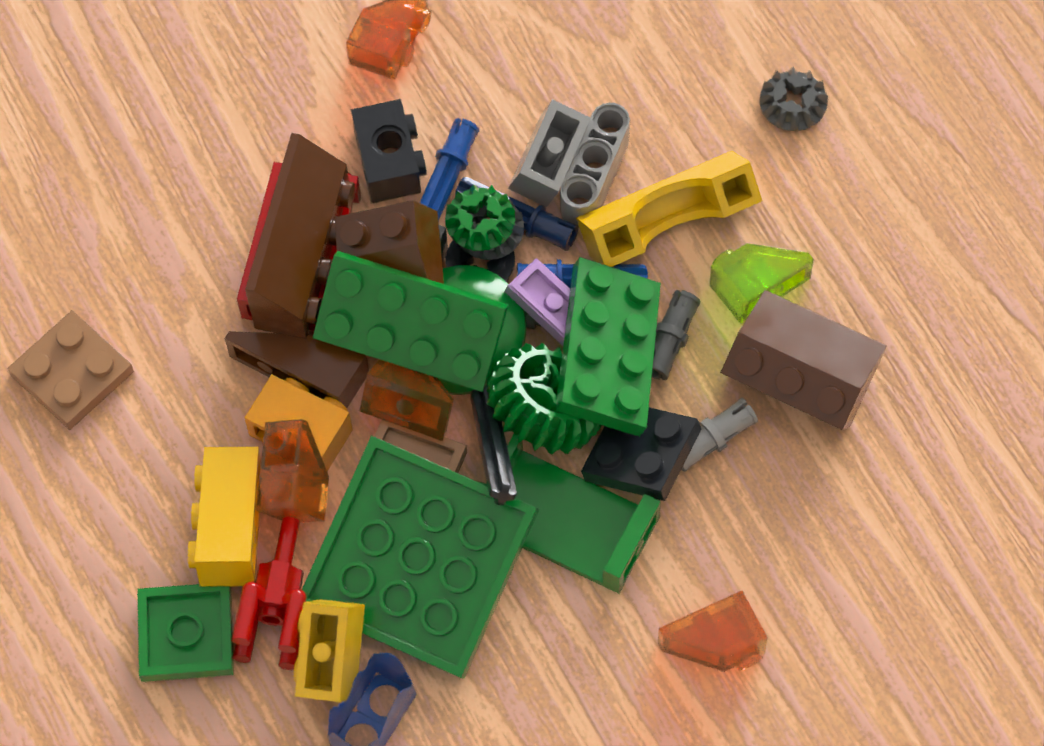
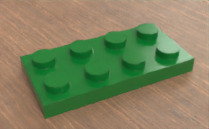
[313,251,509,392]
[556,257,661,437]

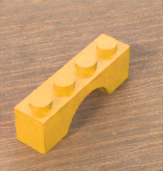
[576,151,763,267]

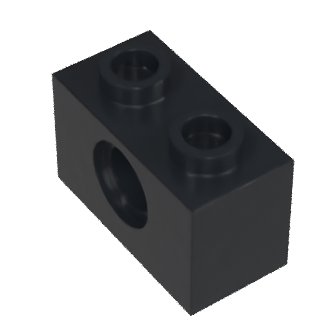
[351,99,427,203]

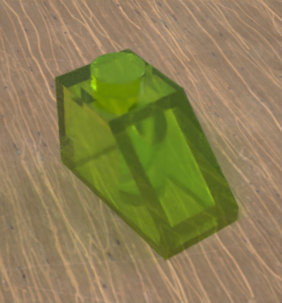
[709,243,814,324]

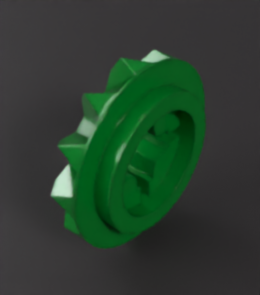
[445,184,515,251]

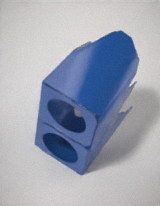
[328,652,417,746]

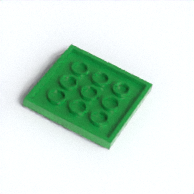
[302,435,539,679]

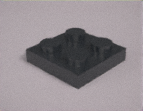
[581,407,701,501]

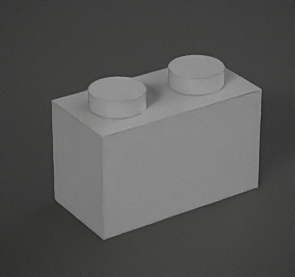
[508,99,591,207]

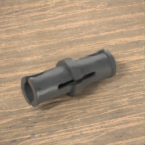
[652,290,700,380]

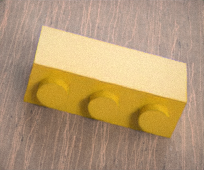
[188,447,263,587]

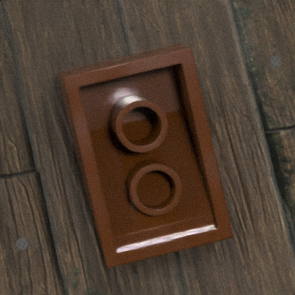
[334,200,444,284]

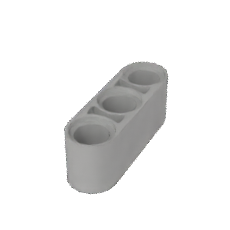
[560,102,630,226]

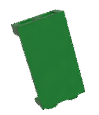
[479,433,661,594]

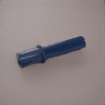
[455,177,579,251]

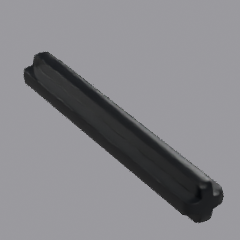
[470,385,517,506]

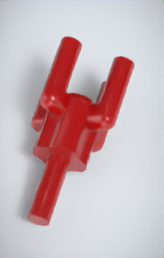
[232,517,307,670]

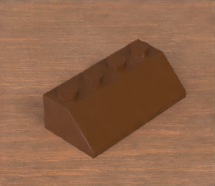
[245,133,355,339]

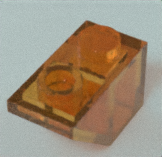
[346,0,432,80]
[256,419,329,523]

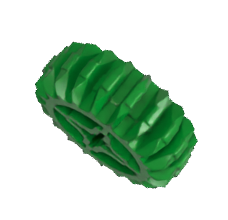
[486,343,602,455]

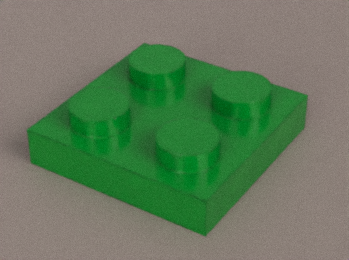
[137,584,234,682]

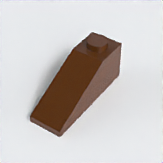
[225,331,369,408]

